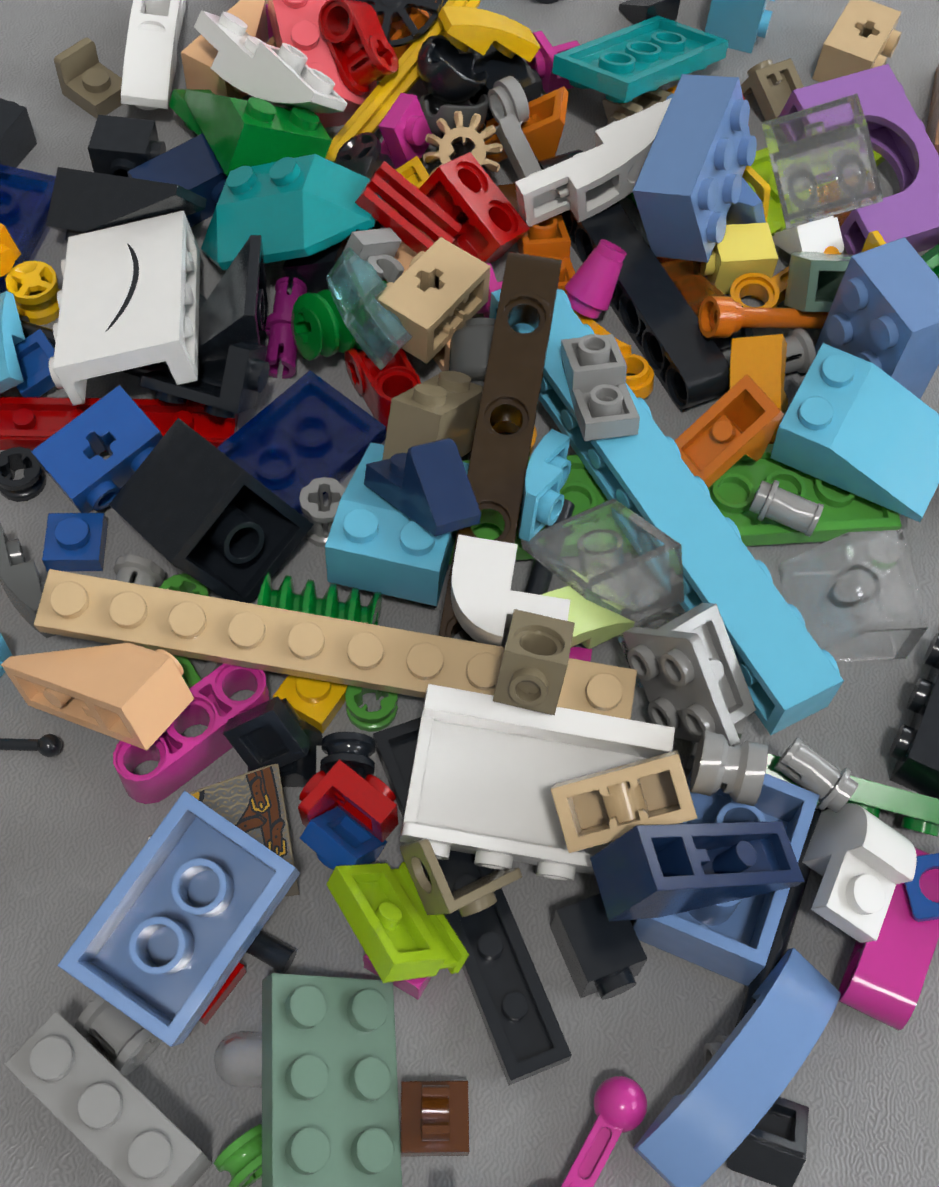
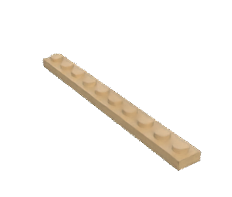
[34,569,637,720]

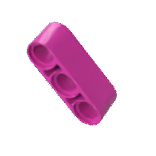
[113,664,270,804]
[838,847,939,1031]

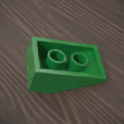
[184,90,332,176]

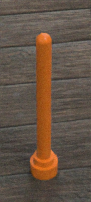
[698,296,829,338]

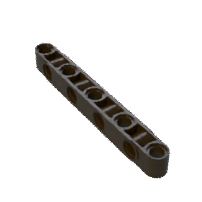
[439,252,562,638]

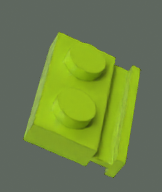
[326,862,469,983]

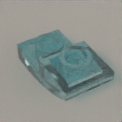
[326,247,412,370]

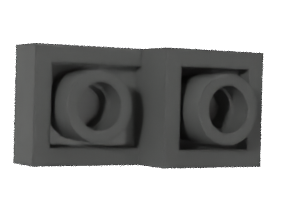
[0,523,56,638]

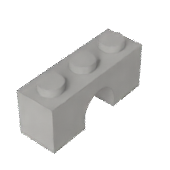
[3,1011,212,1187]

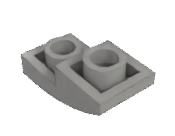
[561,334,640,441]

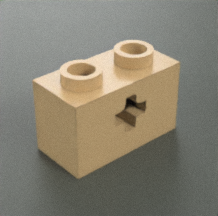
[812,0,902,82]
[376,237,491,364]
[551,750,698,853]

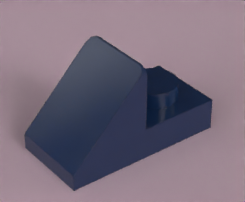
[364,438,481,536]

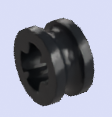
[0,447,46,502]
[320,732,376,779]

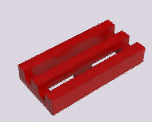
[355,161,462,254]

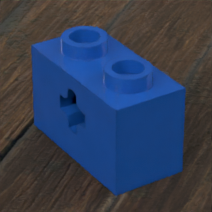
[31,385,163,513]

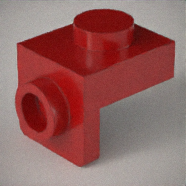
[298,759,398,843]

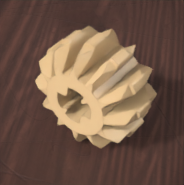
[423,111,503,176]

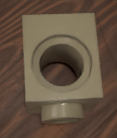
[493,609,575,715]

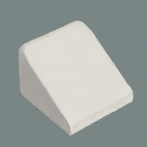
[772,216,844,255]

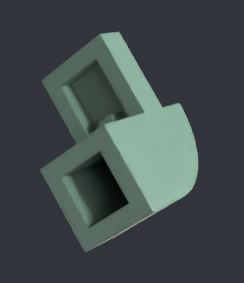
[784,252,853,312]

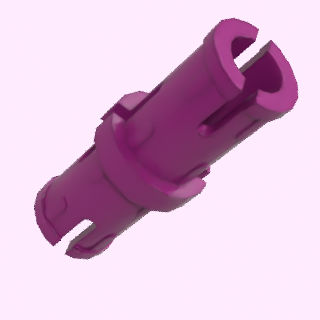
[265,277,307,379]

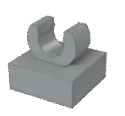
[334,228,404,290]

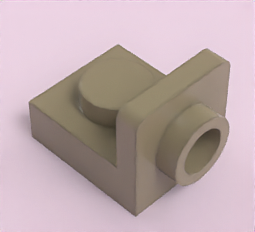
[54,37,123,119]
[741,58,804,127]

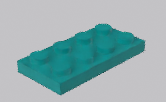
[552,15,729,103]

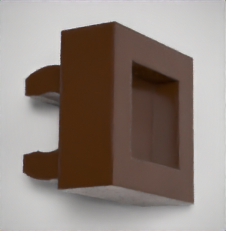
[401,1081,469,1157]

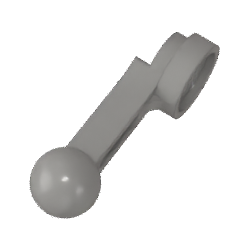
[488,76,542,180]

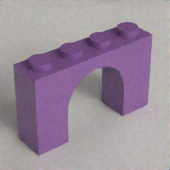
[777,64,939,255]

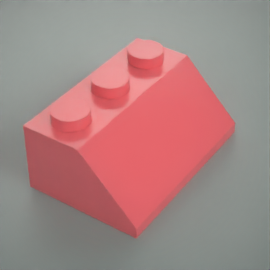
[268,0,377,128]

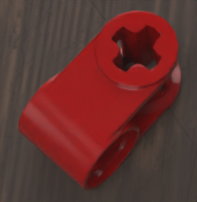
[318,0,399,96]
[345,338,421,432]

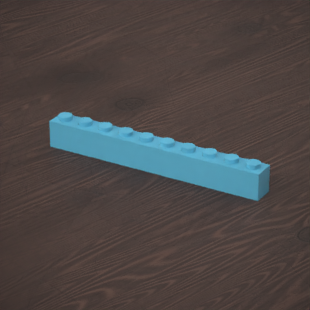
[489,289,844,735]

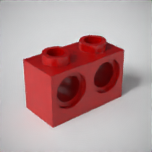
[419,152,530,264]

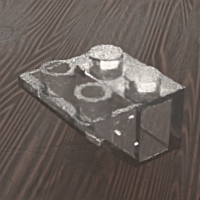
[762,93,883,229]

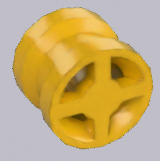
[5,260,60,325]

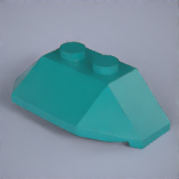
[201,154,383,270]

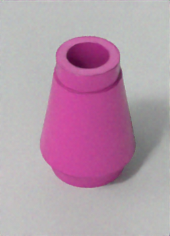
[565,239,627,319]

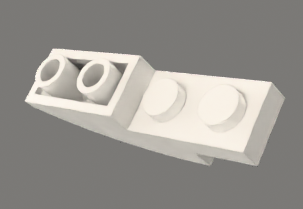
[121,0,186,110]
[194,10,348,113]
[515,98,672,227]

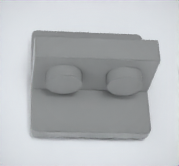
[623,603,756,746]

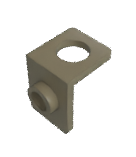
[400,839,523,917]

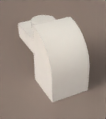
[451,535,570,646]
[802,803,917,943]

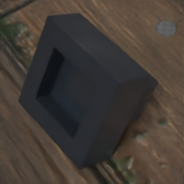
[223,696,312,771]

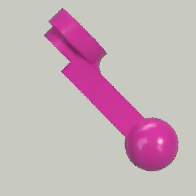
[560,1076,647,1187]

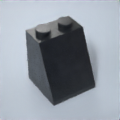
[109,418,314,603]

